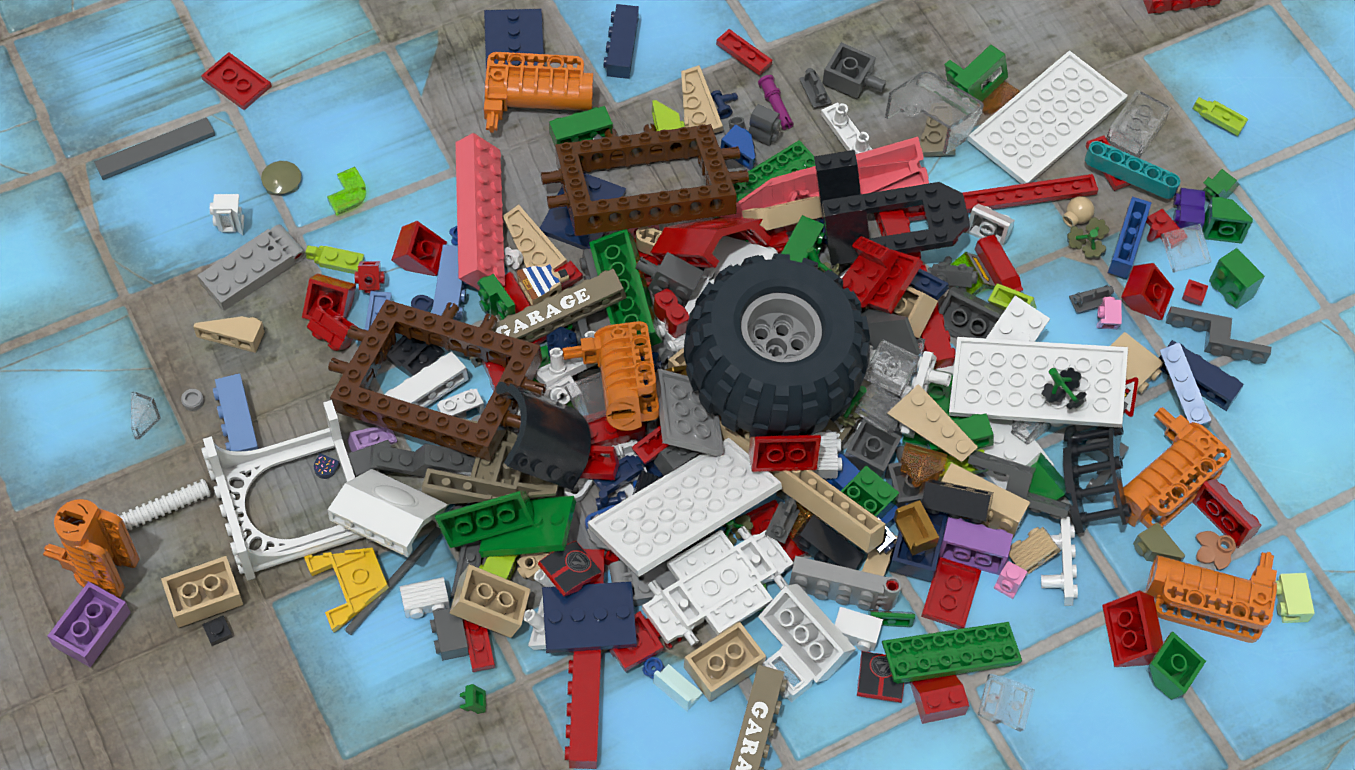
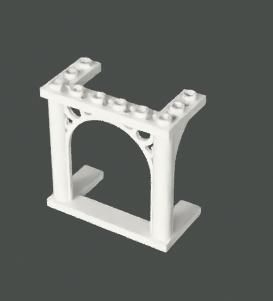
[201,400,372,581]

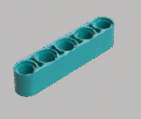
[1085,141,1181,199]

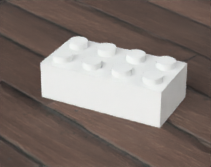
[758,584,856,683]

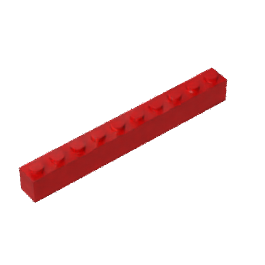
[873,208,956,370]
[565,549,605,769]

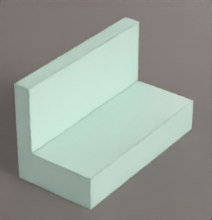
[653,664,702,711]

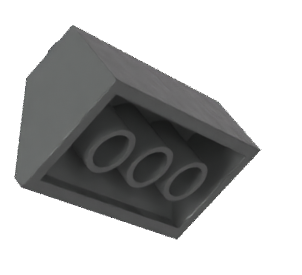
[939,286,1004,339]

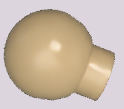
[1062,197,1095,227]

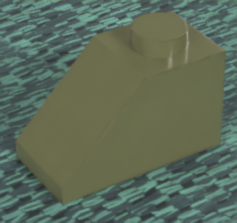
[1133,522,1185,562]

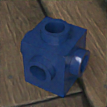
[546,326,577,357]

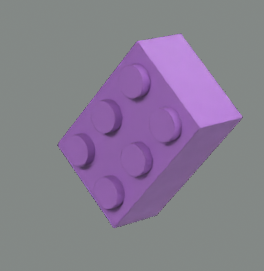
[938,518,1013,575]
[47,581,131,667]

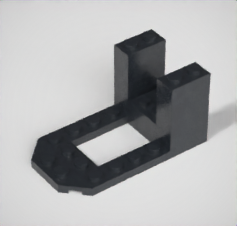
[814,150,970,266]

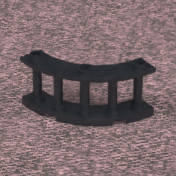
[1063,425,1132,534]

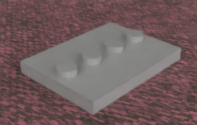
[655,369,724,457]

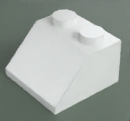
[966,204,1015,248]

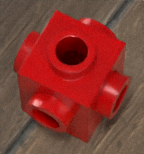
[355,261,385,293]

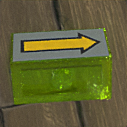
[951,252,996,296]

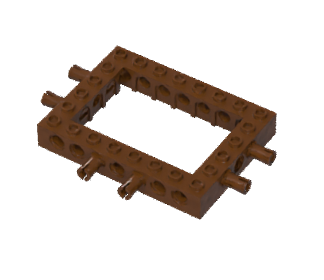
[541,123,749,236]
[328,299,547,461]

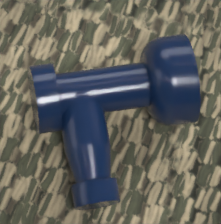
[711,90,738,119]
[595,490,626,510]

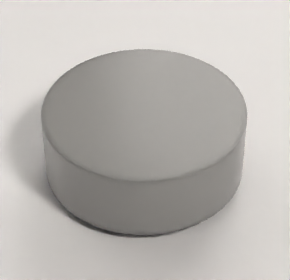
[181,389,204,411]

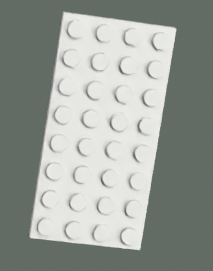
[967,50,1128,184]
[949,337,1128,428]
[587,438,782,577]

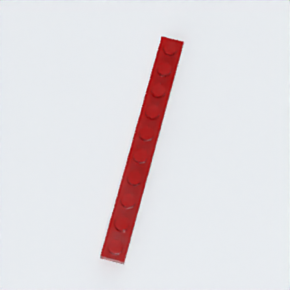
[904,174,1098,221]

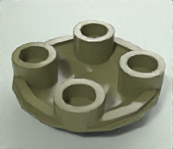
[261,161,301,195]

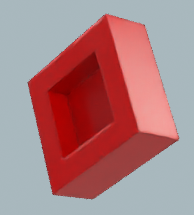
[1182,279,1208,306]

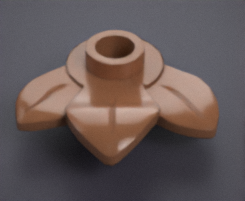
[1196,531,1236,570]

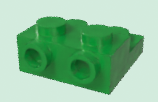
[477,274,515,321]

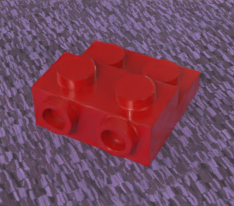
[608,611,664,672]

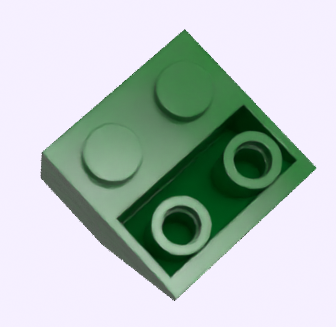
[841,466,899,519]

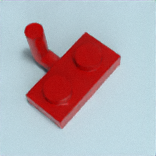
[1146,208,1187,250]

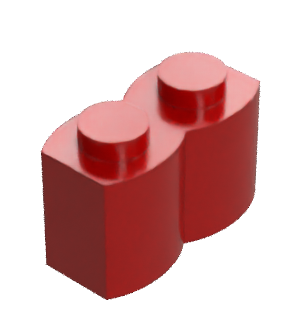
[653,288,689,338]

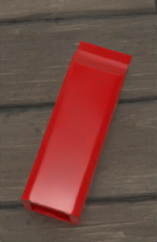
[974,234,1023,292]

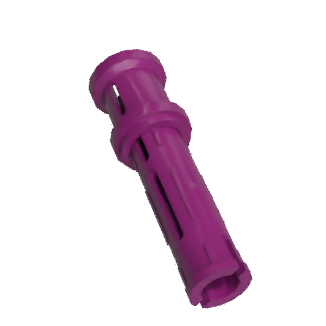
[758,75,794,130]

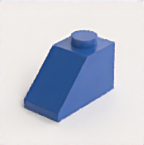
[721,124,755,170]

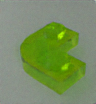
[327,167,366,216]

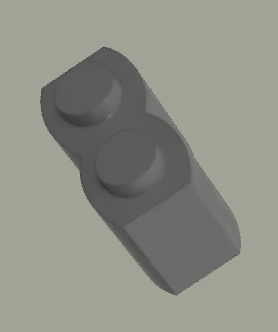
[748,104,781,146]

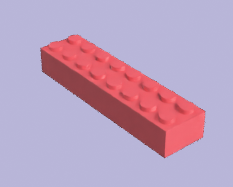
[456,133,505,290]

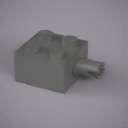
[822,42,886,98]
[635,252,704,307]
[844,411,902,477]
[885,446,936,508]

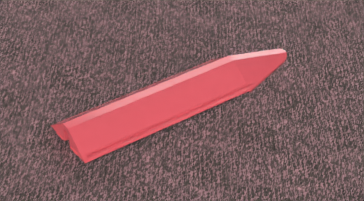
[719,137,929,232]

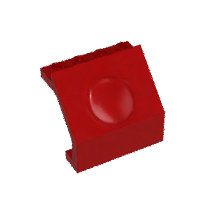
[650,217,771,268]

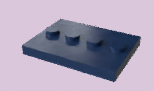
[484,9,544,69]
[540,173,626,250]
[542,581,637,653]

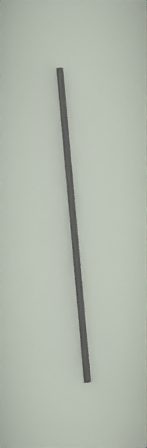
[344,370,585,635]

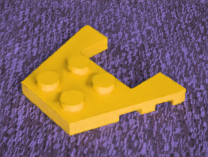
[304,547,389,633]

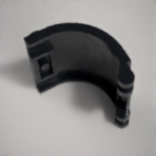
[496,382,591,490]

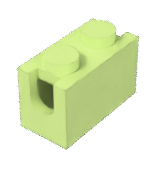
[1275,573,1315,623]

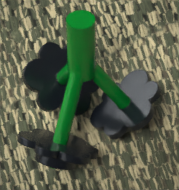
[1041,367,1087,410]

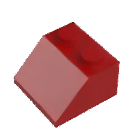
[391,221,447,276]
[1121,263,1174,320]
[302,274,357,320]
[910,675,969,724]

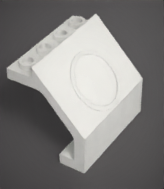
[328,469,448,557]

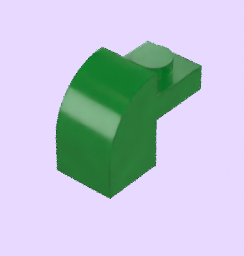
[1203,169,1240,201]

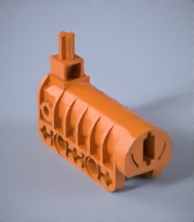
[484,52,593,133]
[562,321,659,431]
[1113,407,1231,528]
[43,499,140,599]
[1145,552,1277,643]

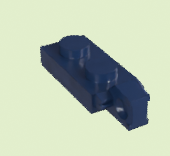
[592,455,651,495]

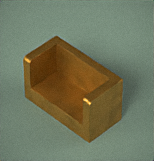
[893,500,939,556]

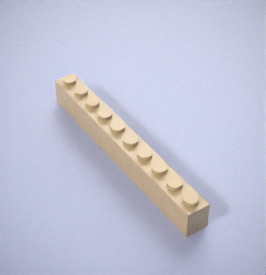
[719,415,885,553]

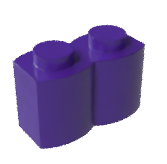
[1173,188,1205,231]

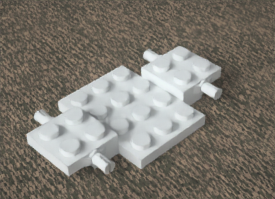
[642,526,794,647]

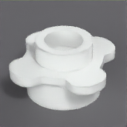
[504,247,523,269]

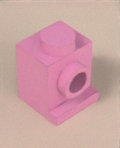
[1097,297,1122,329]
[994,561,1027,599]

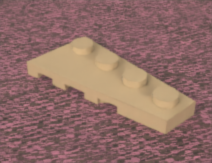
[681,65,724,133]
[503,205,567,271]
[886,384,978,462]

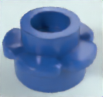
[642,657,665,679]

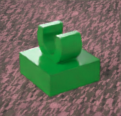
[460,684,486,714]

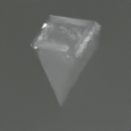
[131,392,161,440]
[1011,420,1052,445]

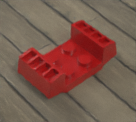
[842,236,899,308]

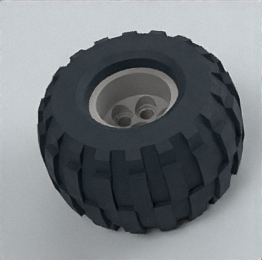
[684,253,870,438]

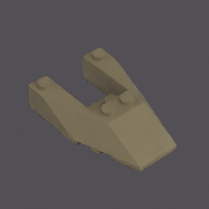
[422,418,559,504]

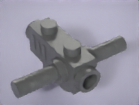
[927,256,978,292]

